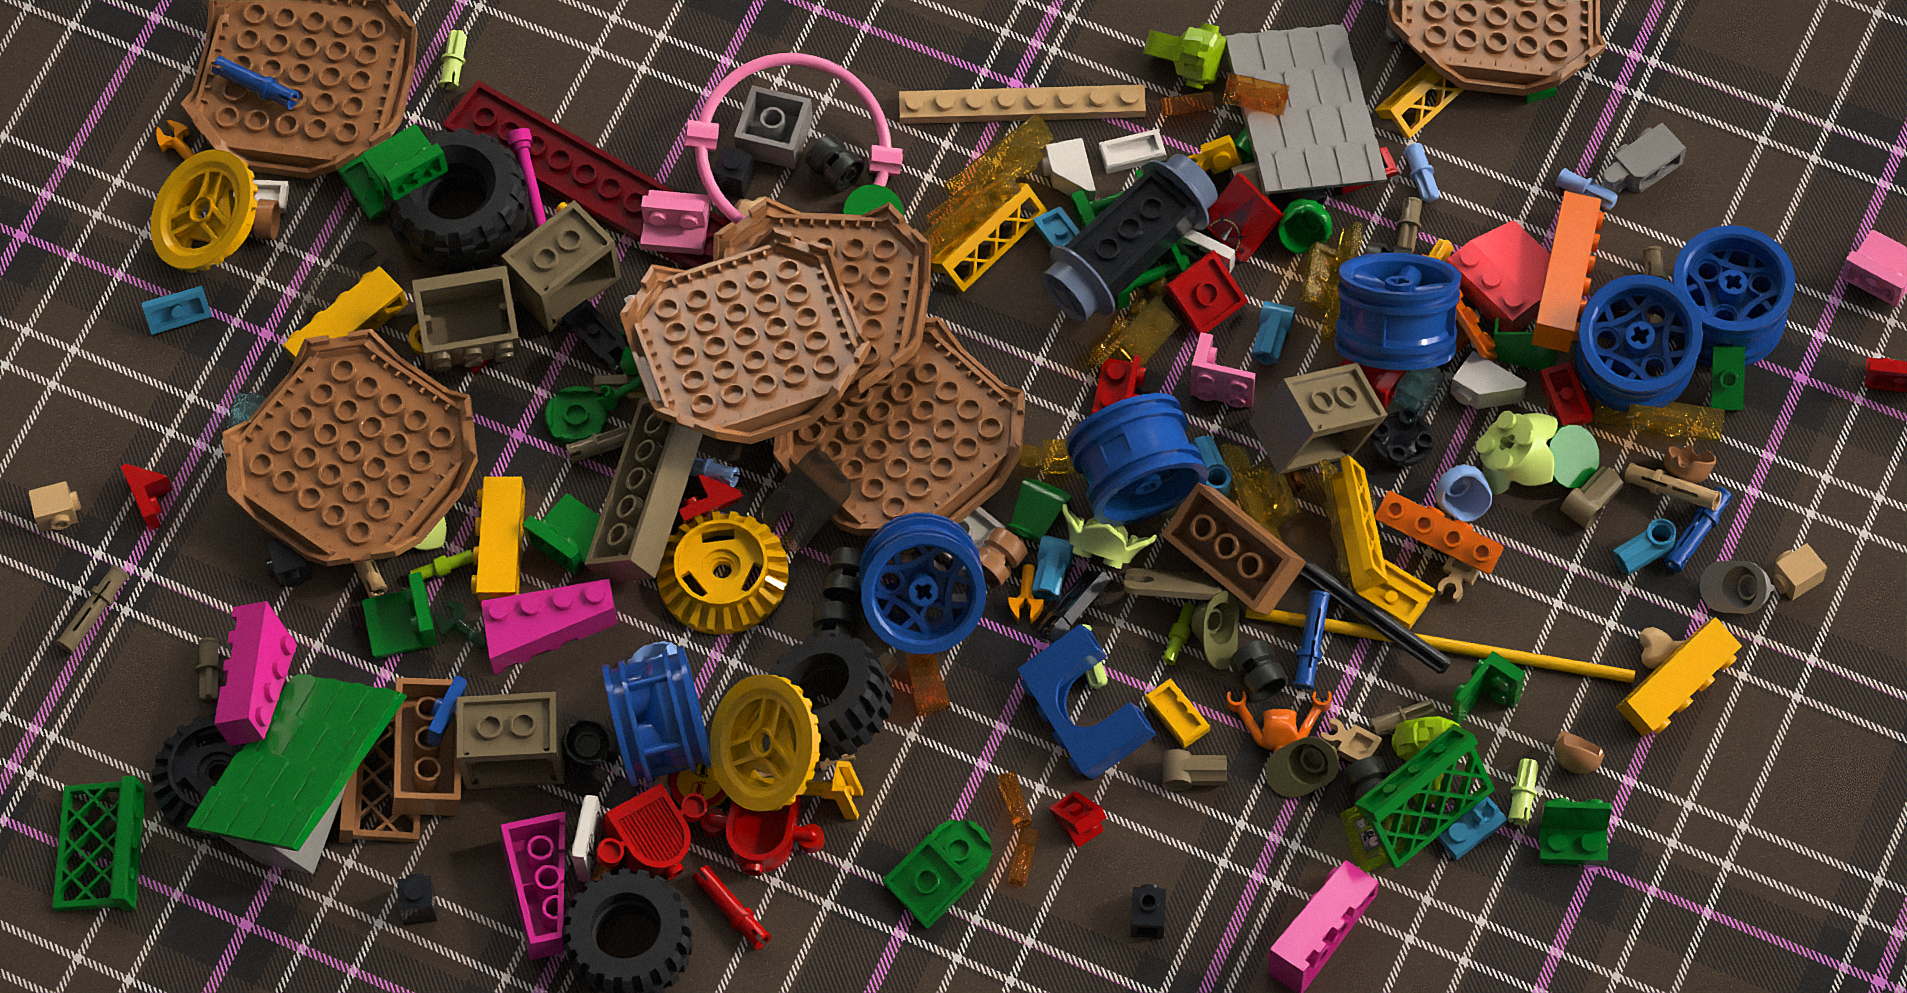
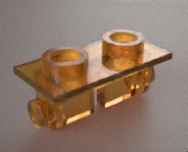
[1223,73,1290,115]

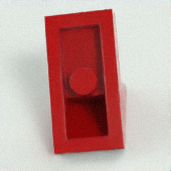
[1540,361,1593,426]
[121,464,173,531]
[677,474,742,525]
[1048,791,1107,847]

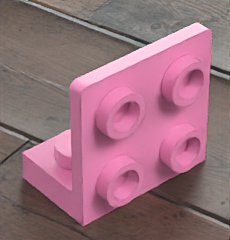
[1841,230,1907,308]
[1190,332,1256,408]

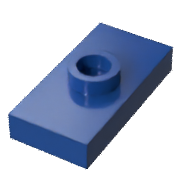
[426,675,467,747]

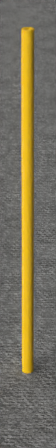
[1245,605,1635,683]

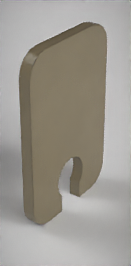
[1123,568,1222,600]

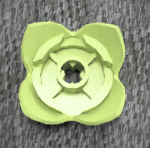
[1476,411,1558,494]
[1062,504,1157,569]

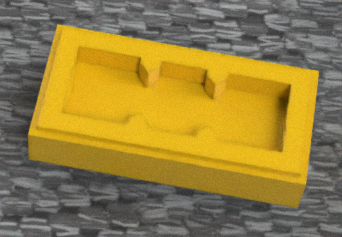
[1144,678,1210,749]

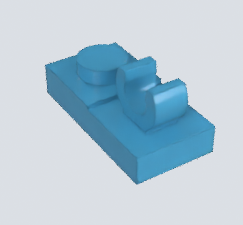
[1033,206,1080,249]
[142,286,212,335]
[1436,796,1508,861]

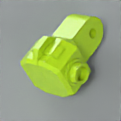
[1143,22,1227,90]
[1392,716,1460,804]

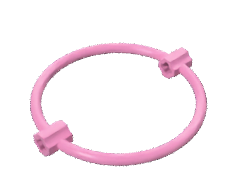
[684,53,903,224]

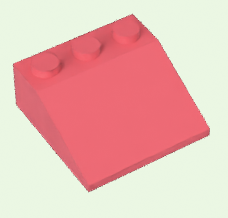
[1447,220,1550,332]

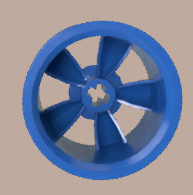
[1335,253,1461,370]

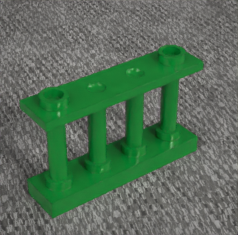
[1071,169,1190,310]

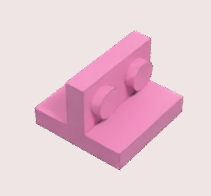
[640,190,712,255]

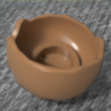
[1664,445,1716,484]
[1554,731,1605,774]

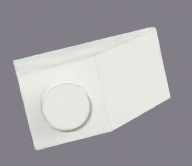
[1041,138,1096,201]
[1450,351,1527,409]

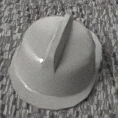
[1699,560,1775,614]

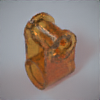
[907,653,951,717]

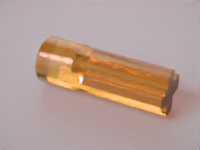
[1160,92,1214,116]
[998,771,1032,830]
[1008,827,1040,887]

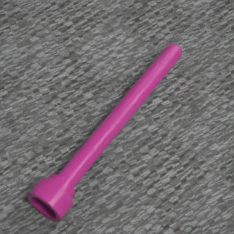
[506,128,547,229]

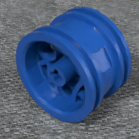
[1672,225,1795,367]
[1574,274,1703,414]
[1065,393,1209,526]
[859,512,986,654]

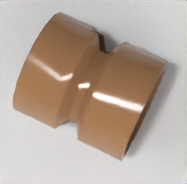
[233,196,280,240]
[978,527,1028,588]

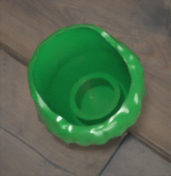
[1277,199,1333,254]

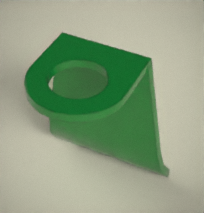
[1493,317,1556,372]
[1006,477,1072,545]

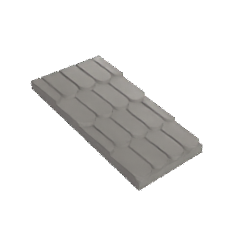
[1224,24,1387,195]

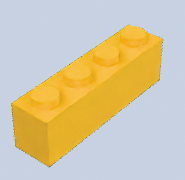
[283,266,408,363]
[471,477,526,606]
[1616,617,1742,736]

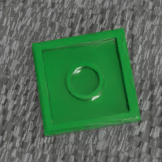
[882,834,975,929]

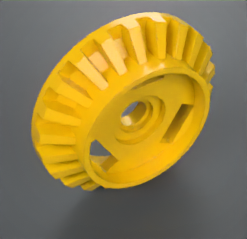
[150,149,258,273]
[657,511,789,635]
[710,674,821,811]

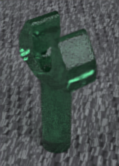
[434,600,487,650]

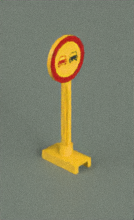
[670,761,864,820]

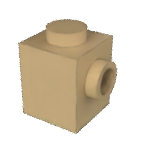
[29,481,81,532]
[1772,543,1827,601]

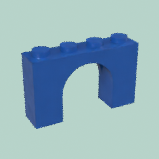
[1017,624,1157,780]

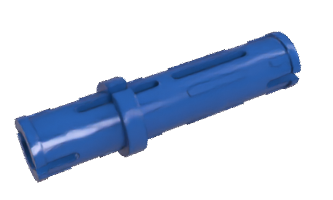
[212,56,299,109]
[1664,486,1733,572]
[1293,590,1330,690]

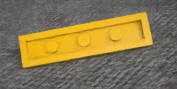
[1375,62,1464,139]
[931,183,1048,292]
[1331,455,1388,592]

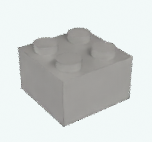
[734,85,813,169]

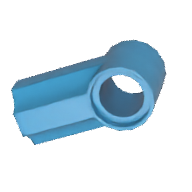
[1252,300,1296,366]
[1190,435,1232,498]
[1612,519,1676,576]
[1032,535,1074,602]

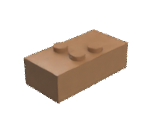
[1161,482,1307,614]
[392,677,461,816]

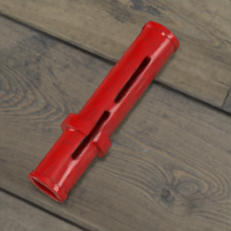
[692,865,772,950]

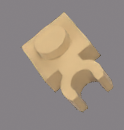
[1438,556,1480,603]
[1321,718,1383,763]

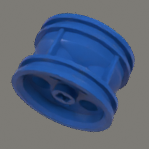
[602,645,713,787]

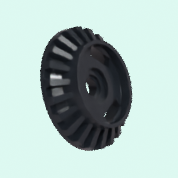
[152,712,246,840]

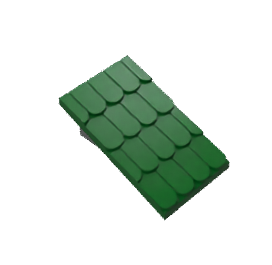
[186,674,407,874]

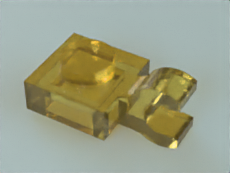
[1020,439,1075,474]

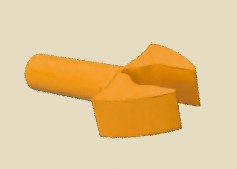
[156,120,195,160]
[1008,564,1044,624]

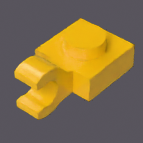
[1188,135,1242,174]

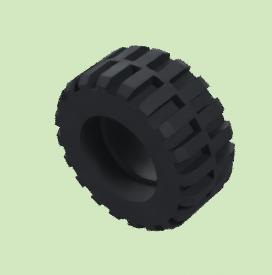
[768,633,894,762]
[562,868,693,993]

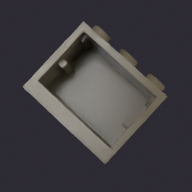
[501,200,621,333]
[412,266,520,372]
[1249,363,1387,474]
[457,692,565,789]

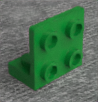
[363,124,448,201]
[522,494,600,576]
[362,572,437,659]
[1450,651,1525,725]
[1539,798,1612,866]

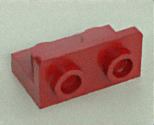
[1091,355,1146,414]
[1864,357,1907,392]

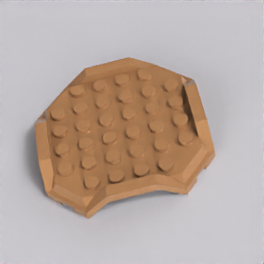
[180,0,418,179]
[1387,0,1607,96]
[713,197,931,407]
[620,226,871,444]
[773,317,1026,536]
[222,329,478,567]

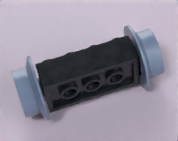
[1041,154,1218,322]

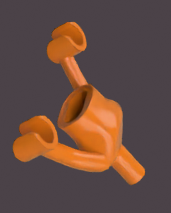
[1226,691,1332,752]

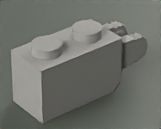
[1601,123,1686,193]

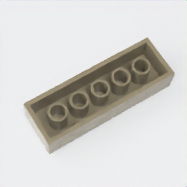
[584,397,703,583]

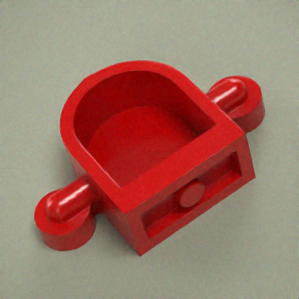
[595,783,708,880]
[700,795,825,876]

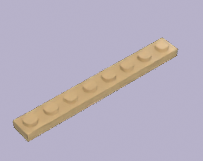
[899,84,1146,124]

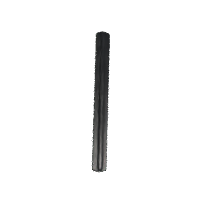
[1298,557,1451,674]

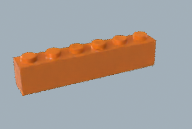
[1531,191,1605,353]

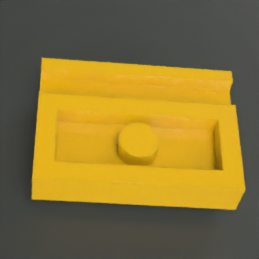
[1355,558,1435,630]

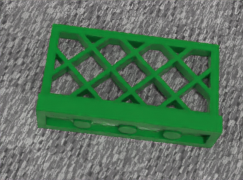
[1355,724,1495,869]
[53,775,146,912]

